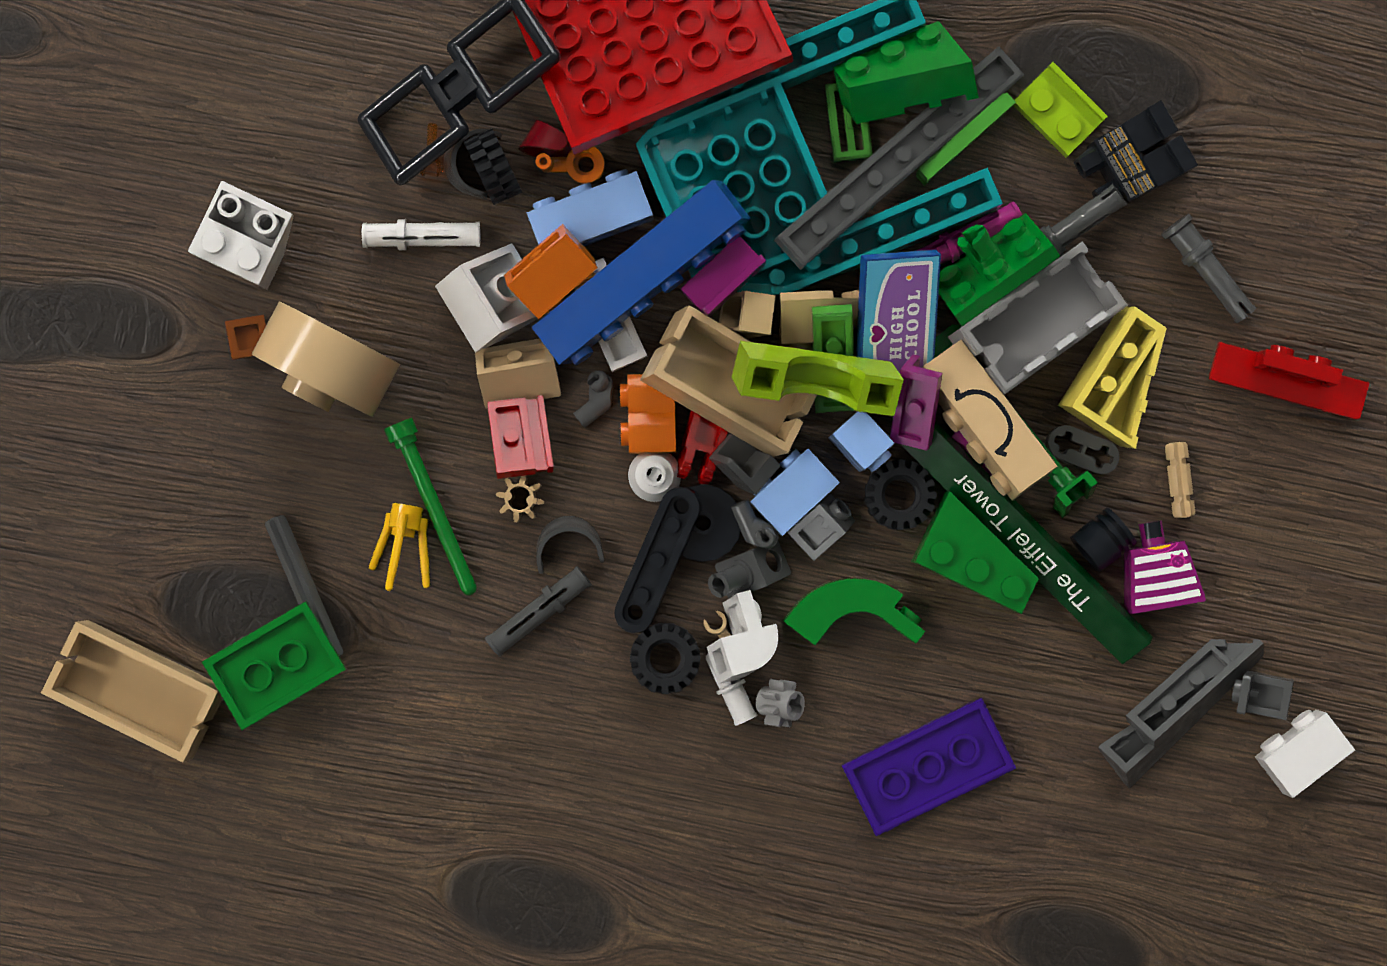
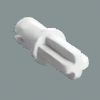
[706,653,758,726]

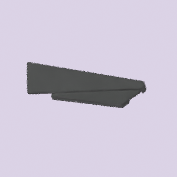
[1098,639,1264,788]

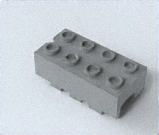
[948,241,1128,395]

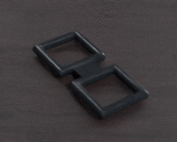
[357,0,561,185]

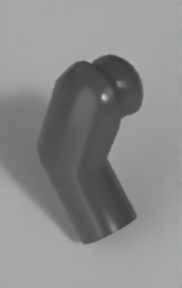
[573,370,614,428]
[731,499,779,549]

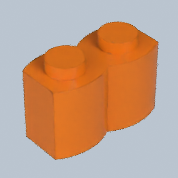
[620,374,676,454]

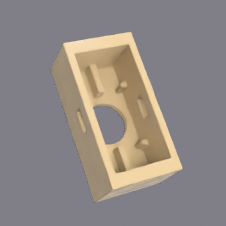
[719,291,776,339]

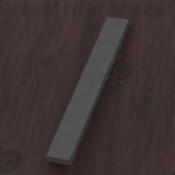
[774,46,1024,270]

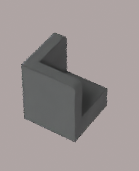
[709,433,781,495]

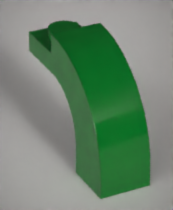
[783,578,926,645]

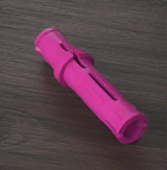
[916,202,1022,265]

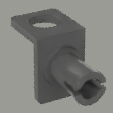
[708,541,791,599]

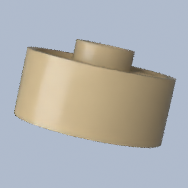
[252,301,400,417]

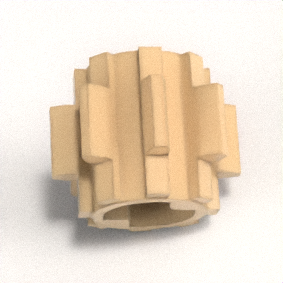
[496,476,545,523]

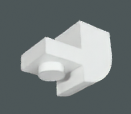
[707,590,778,684]

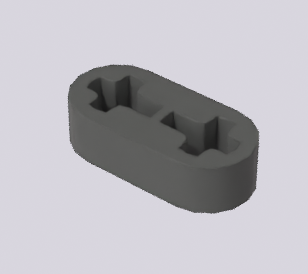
[1045,425,1120,475]

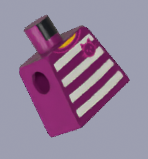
[1124,520,1206,614]

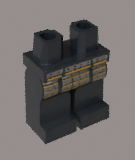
[1074,100,1198,204]

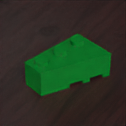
[833,21,979,124]
[911,491,1039,614]

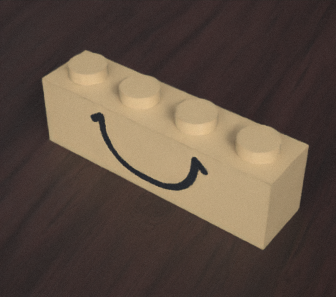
[923,339,1057,501]

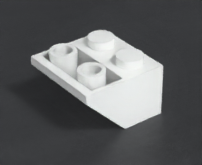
[188,181,294,290]

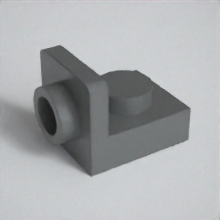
[787,493,855,561]

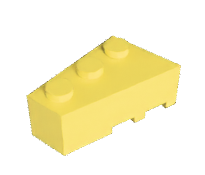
[1058,306,1167,449]

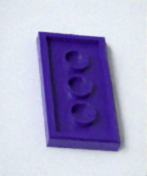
[841,697,1016,836]

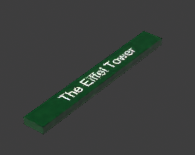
[903,421,1153,665]

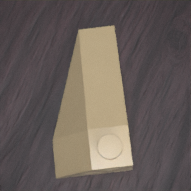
[777,290,859,350]

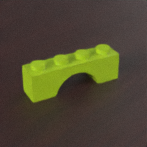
[732,340,904,416]

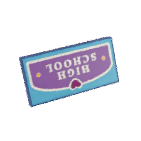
[856,250,941,373]

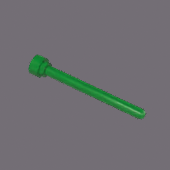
[384,418,477,596]

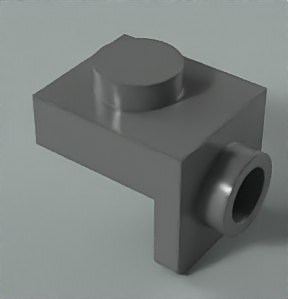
[1232,670,1294,720]

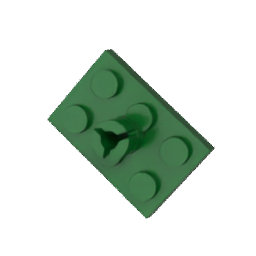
[938,213,1060,326]
[202,601,347,730]

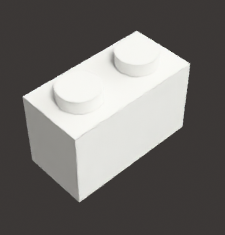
[1255,709,1355,798]

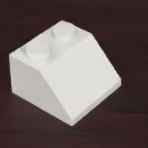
[435,243,545,353]

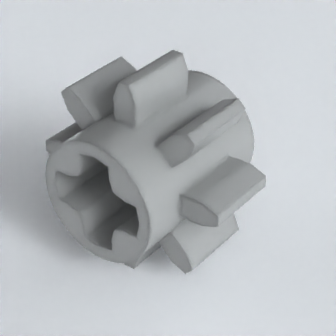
[756,679,805,728]

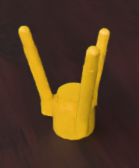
[369,503,430,591]

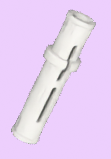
[362,219,481,250]

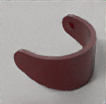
[519,120,572,158]

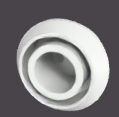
[628,453,681,502]

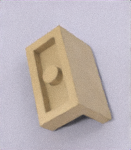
[475,338,561,408]

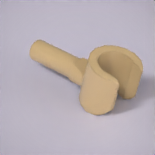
[704,611,731,638]

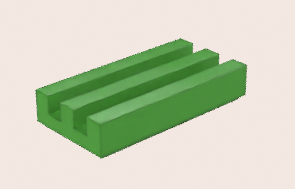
[825,83,872,163]

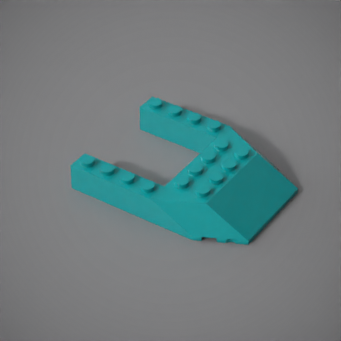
[636,0,1003,296]

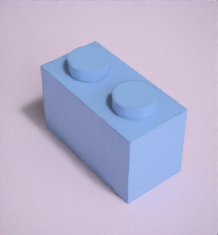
[828,411,894,472]
[750,449,840,536]

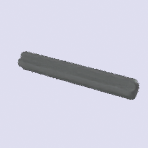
[265,515,343,656]

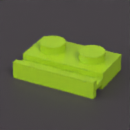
[1014,62,1108,158]

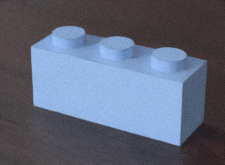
[526,169,654,246]

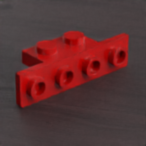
[1209,342,1370,420]

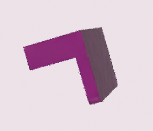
[681,237,767,317]
[890,354,943,451]

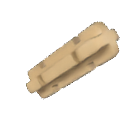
[1165,442,1195,518]

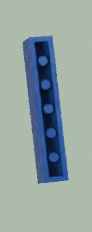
[532,179,751,366]

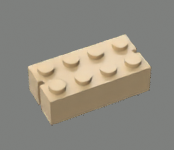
[640,305,817,457]
[41,620,223,762]

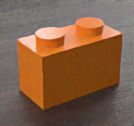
[504,224,598,320]

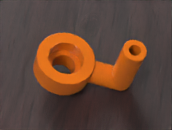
[535,147,605,184]

